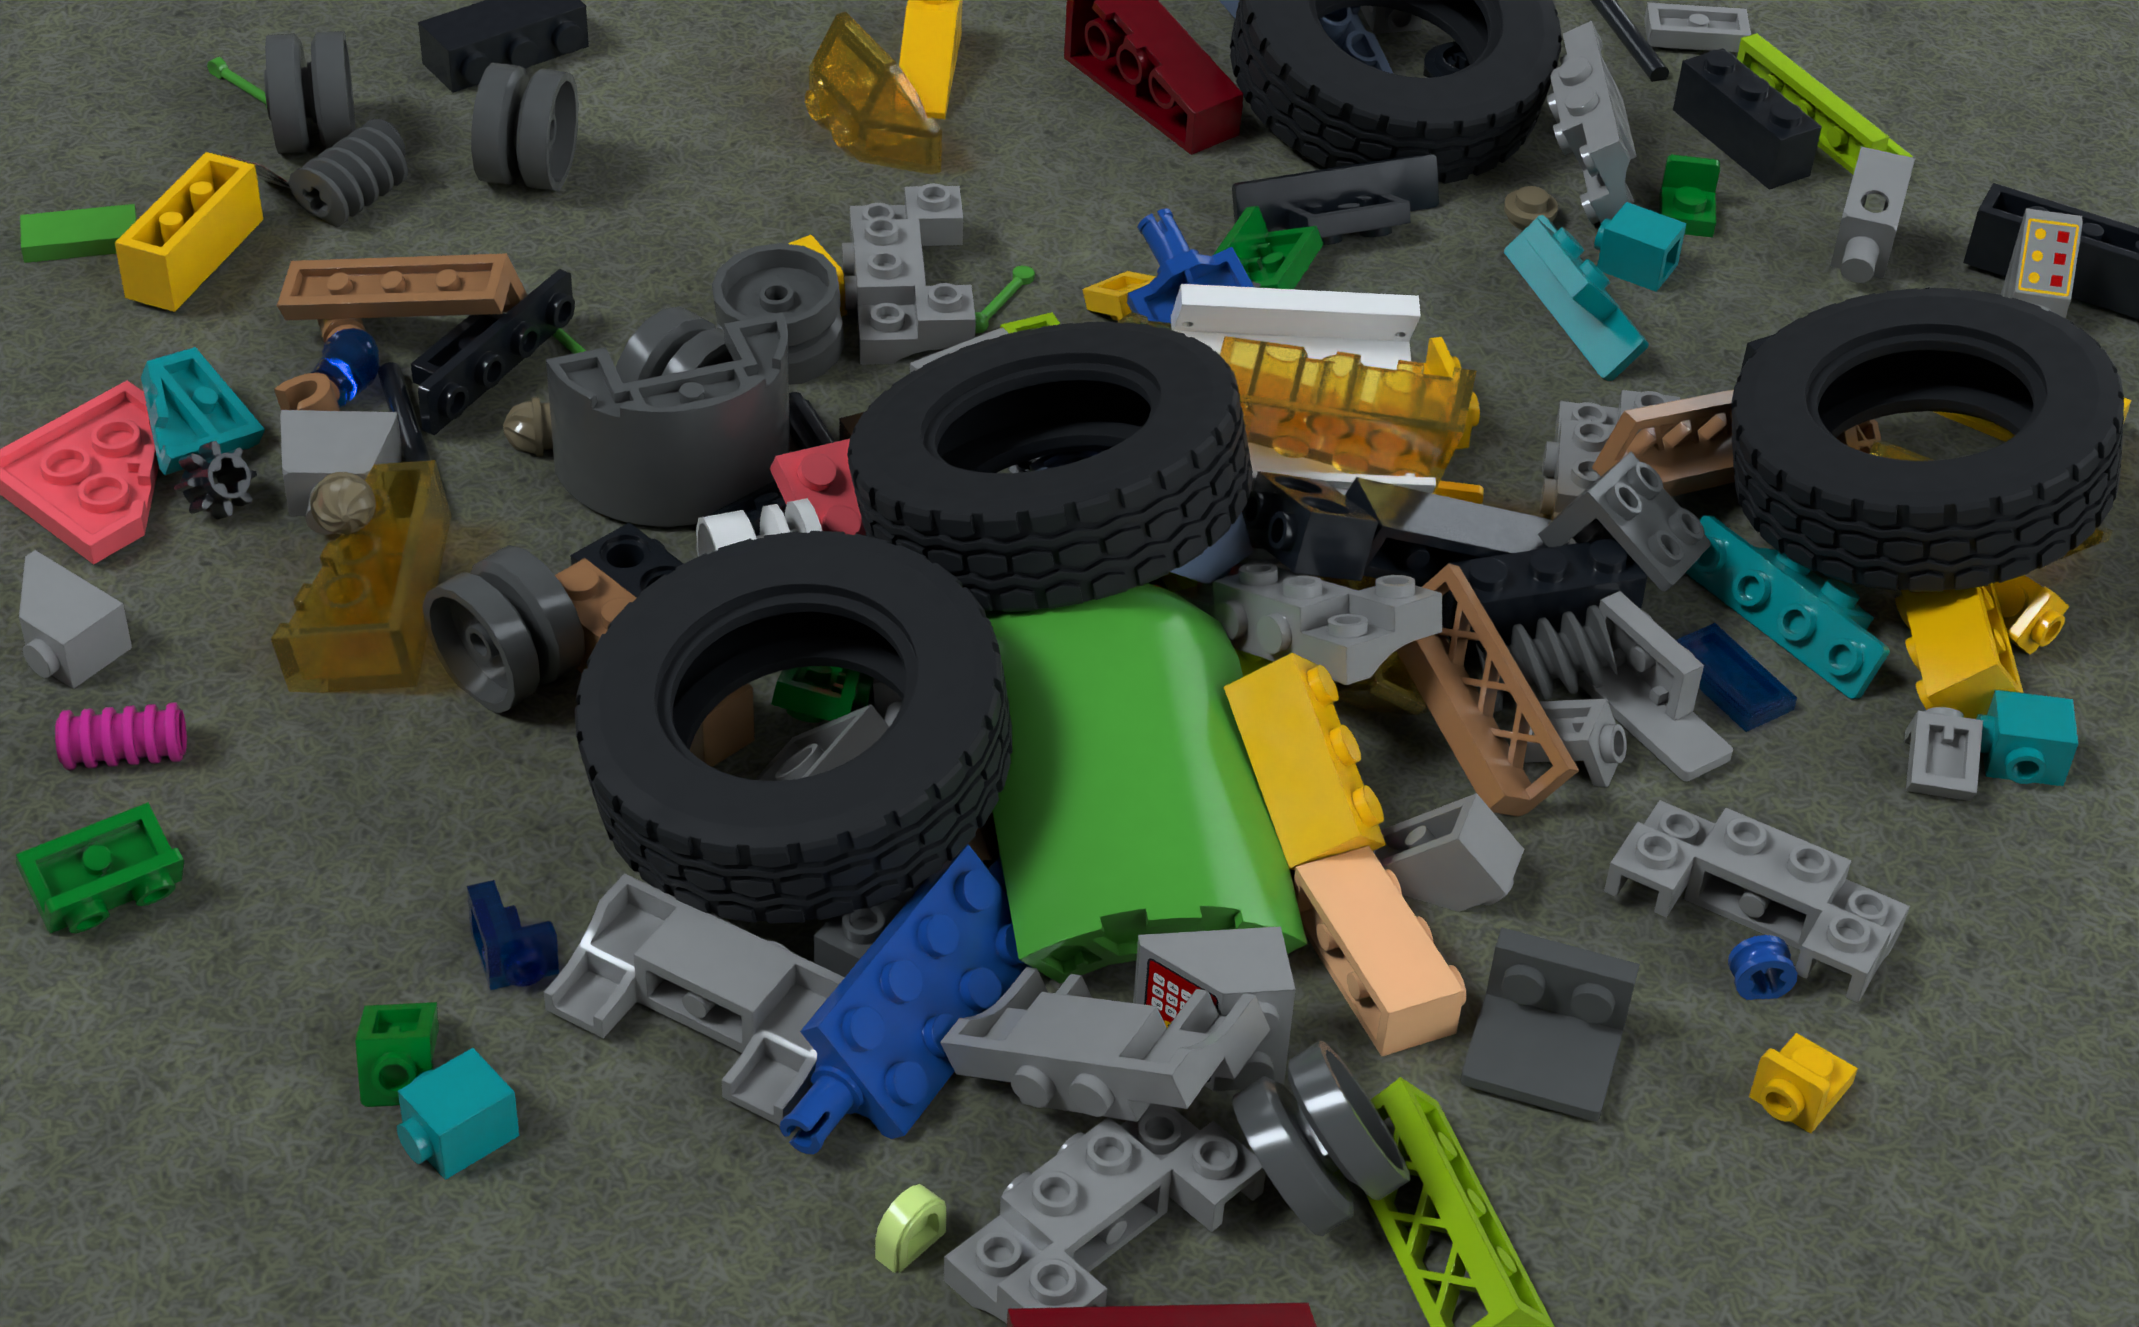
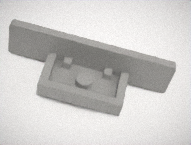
[1578,591,1733,781]

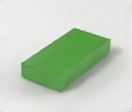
[20,204,138,263]

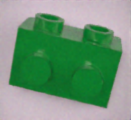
[1213,206,1324,289]
[771,666,874,723]
[16,802,184,934]

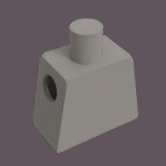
[1830,147,1915,283]
[280,410,402,535]

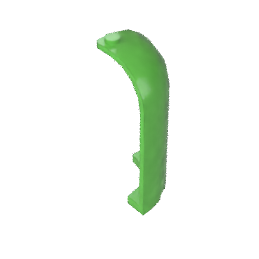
[985,583,1307,984]

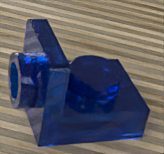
[467,880,559,990]

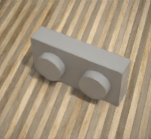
[1644,2,1751,52]

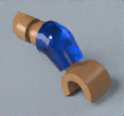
[274,318,380,411]

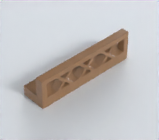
[277,253,527,320]
[1592,389,1735,497]
[1396,563,1579,816]

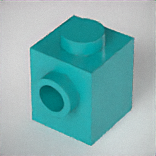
[1594,202,1687,292]
[1976,690,2079,786]
[397,1048,520,1180]

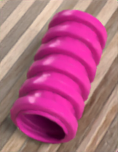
[55,702,187,770]

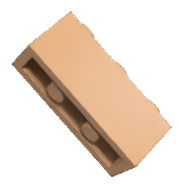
[1293,846,1466,1057]

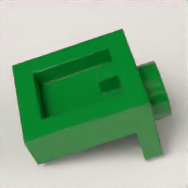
[1659,154,1720,238]
[355,1002,439,1107]

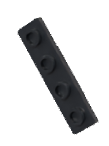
[1232,153,1439,245]
[411,269,575,435]

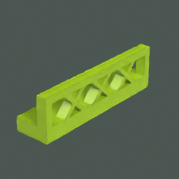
[1737,33,1913,175]
[1365,1077,1555,1327]

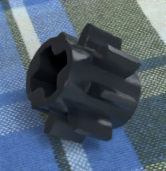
[174,441,257,520]

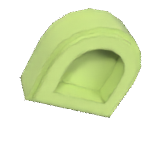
[875,1184,946,1273]

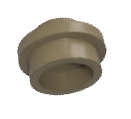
[1504,186,1558,230]

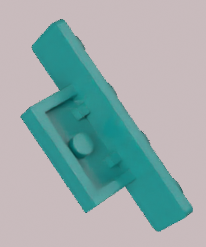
[1504,215,1649,381]
[1685,516,1890,699]

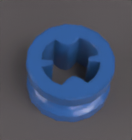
[1728,935,1798,1000]

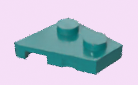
[141,347,265,475]

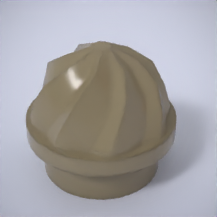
[503,397,553,457]
[310,472,376,535]

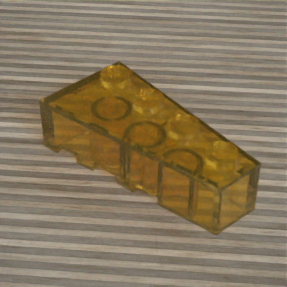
[1219,336,1477,494]
[271,460,451,693]

